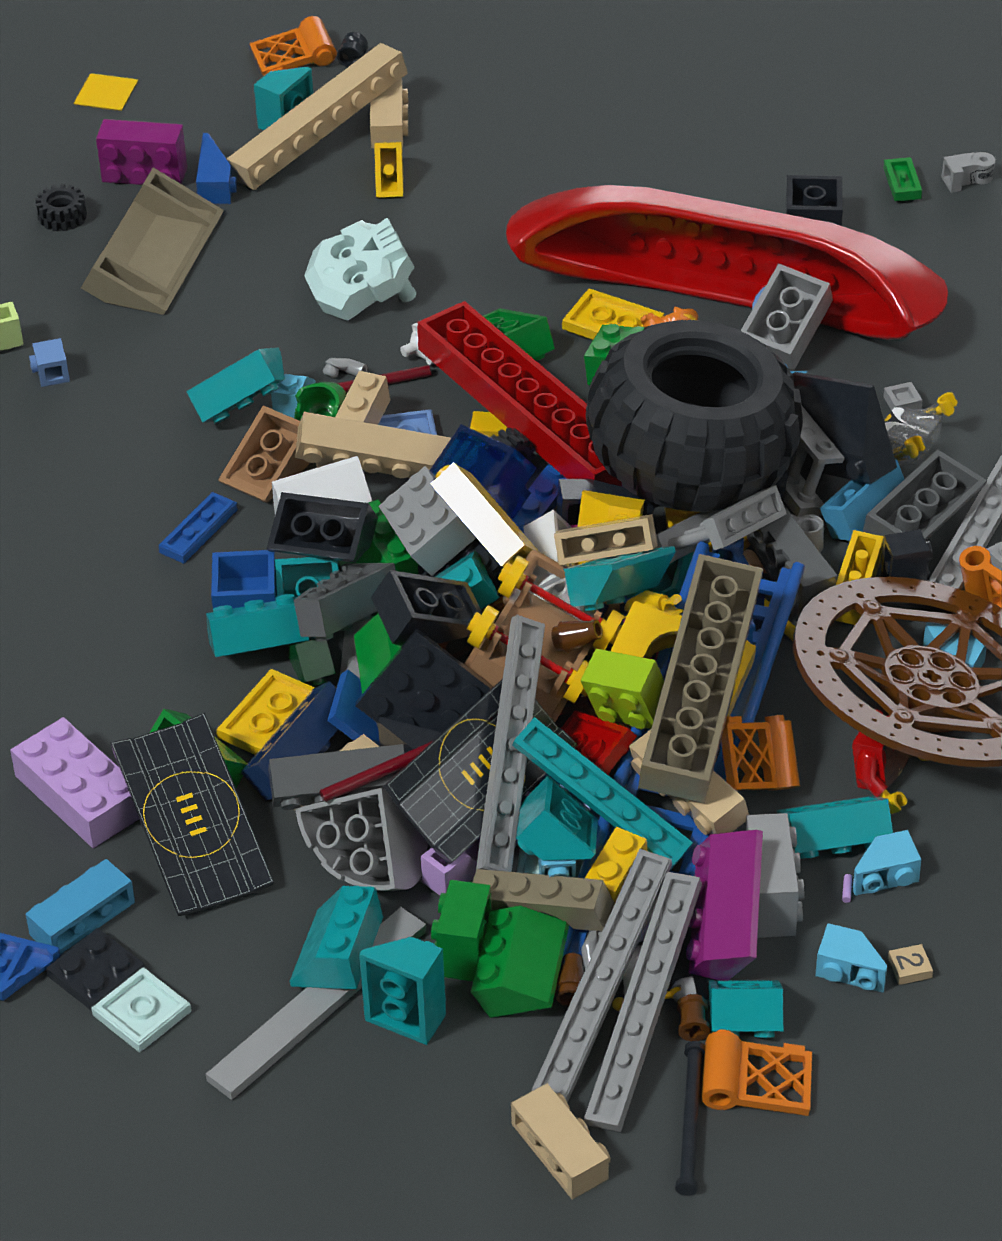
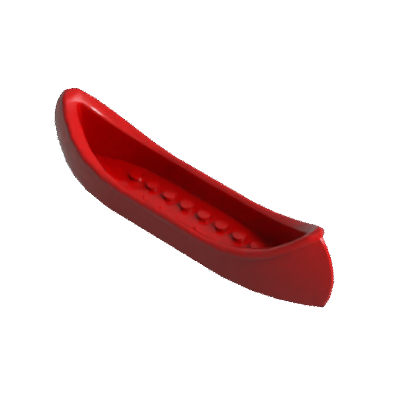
[506,185,948,340]

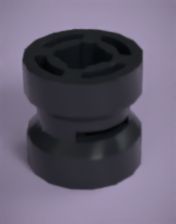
[337,32,368,68]

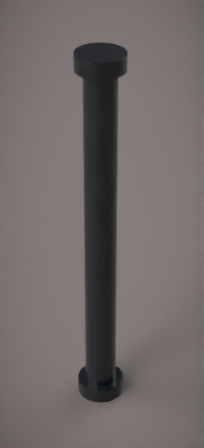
[675,1041,705,1196]

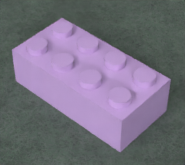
[10,717,139,848]

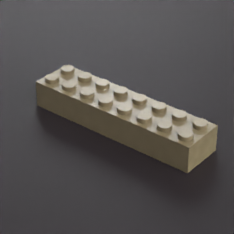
[638,554,763,804]

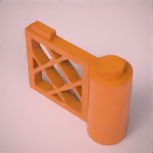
[250,16,337,77]
[959,546,1002,608]
[721,715,800,791]
[702,1029,812,1116]

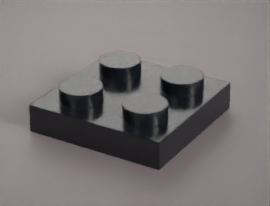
[46,928,145,1011]

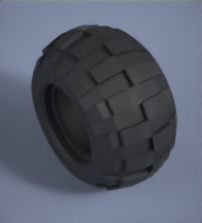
[586,320,803,512]

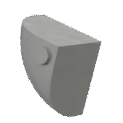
[295,788,428,891]

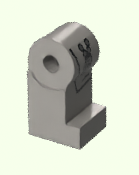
[941,152,996,193]

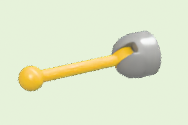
[612,976,697,1011]

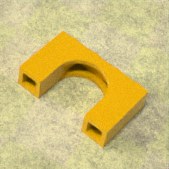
[611,601,756,717]

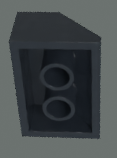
[266,492,378,563]

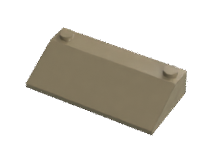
[81,168,224,315]

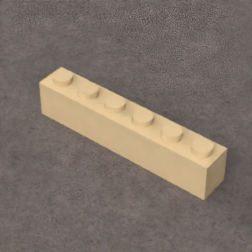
[295,412,480,478]

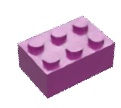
[96,119,187,185]

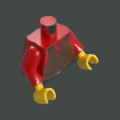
[852,709,929,814]

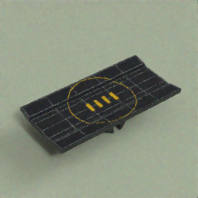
[384,678,578,864]
[110,712,274,916]

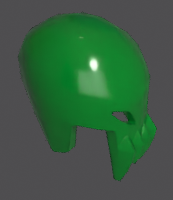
[294,382,347,421]

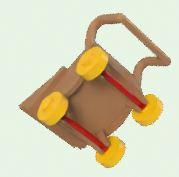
[464,550,624,722]

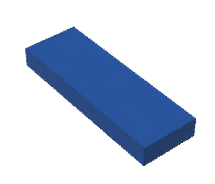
[158,492,238,564]

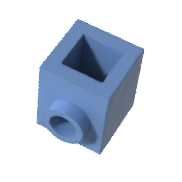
[29,338,70,387]

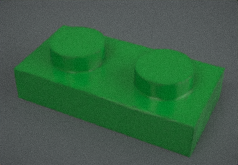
[884,157,922,201]

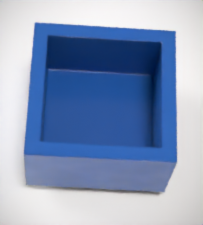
[211,550,277,609]

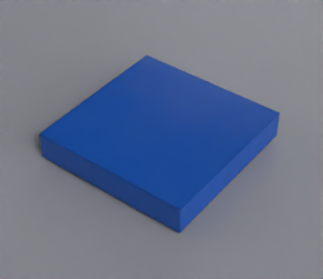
[327,670,380,746]

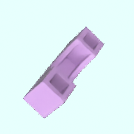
[421,791,531,895]

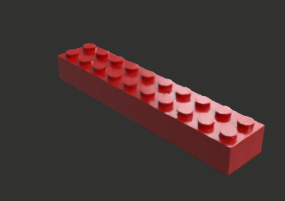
[417,301,623,487]

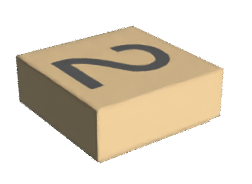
[888,944,933,985]

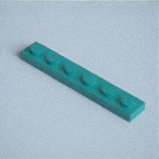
[512,717,693,871]

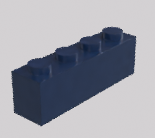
[240,681,342,801]

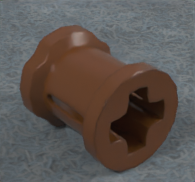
[676,994,710,1041]

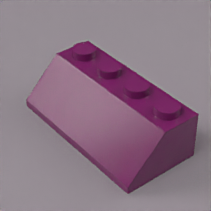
[686,829,763,980]

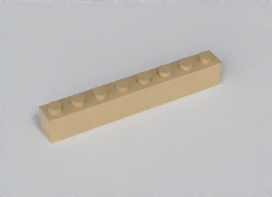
[227,43,408,190]

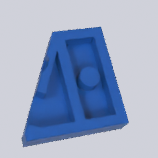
[0,933,61,1001]

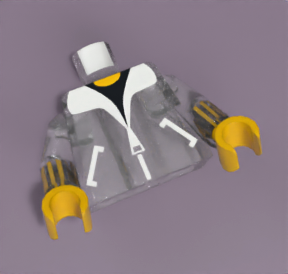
[884,392,958,471]

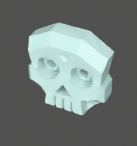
[304,218,416,321]

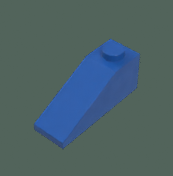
[196,133,237,204]

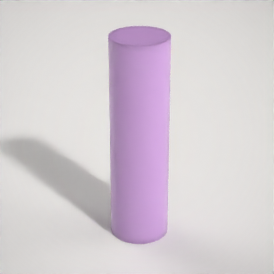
[842,874,852,903]

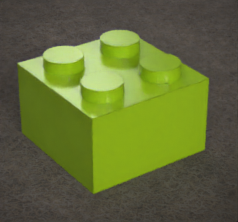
[581,649,664,729]

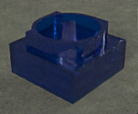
[430,424,536,520]

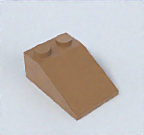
[218,405,310,503]

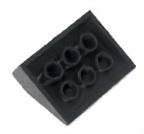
[791,372,897,484]

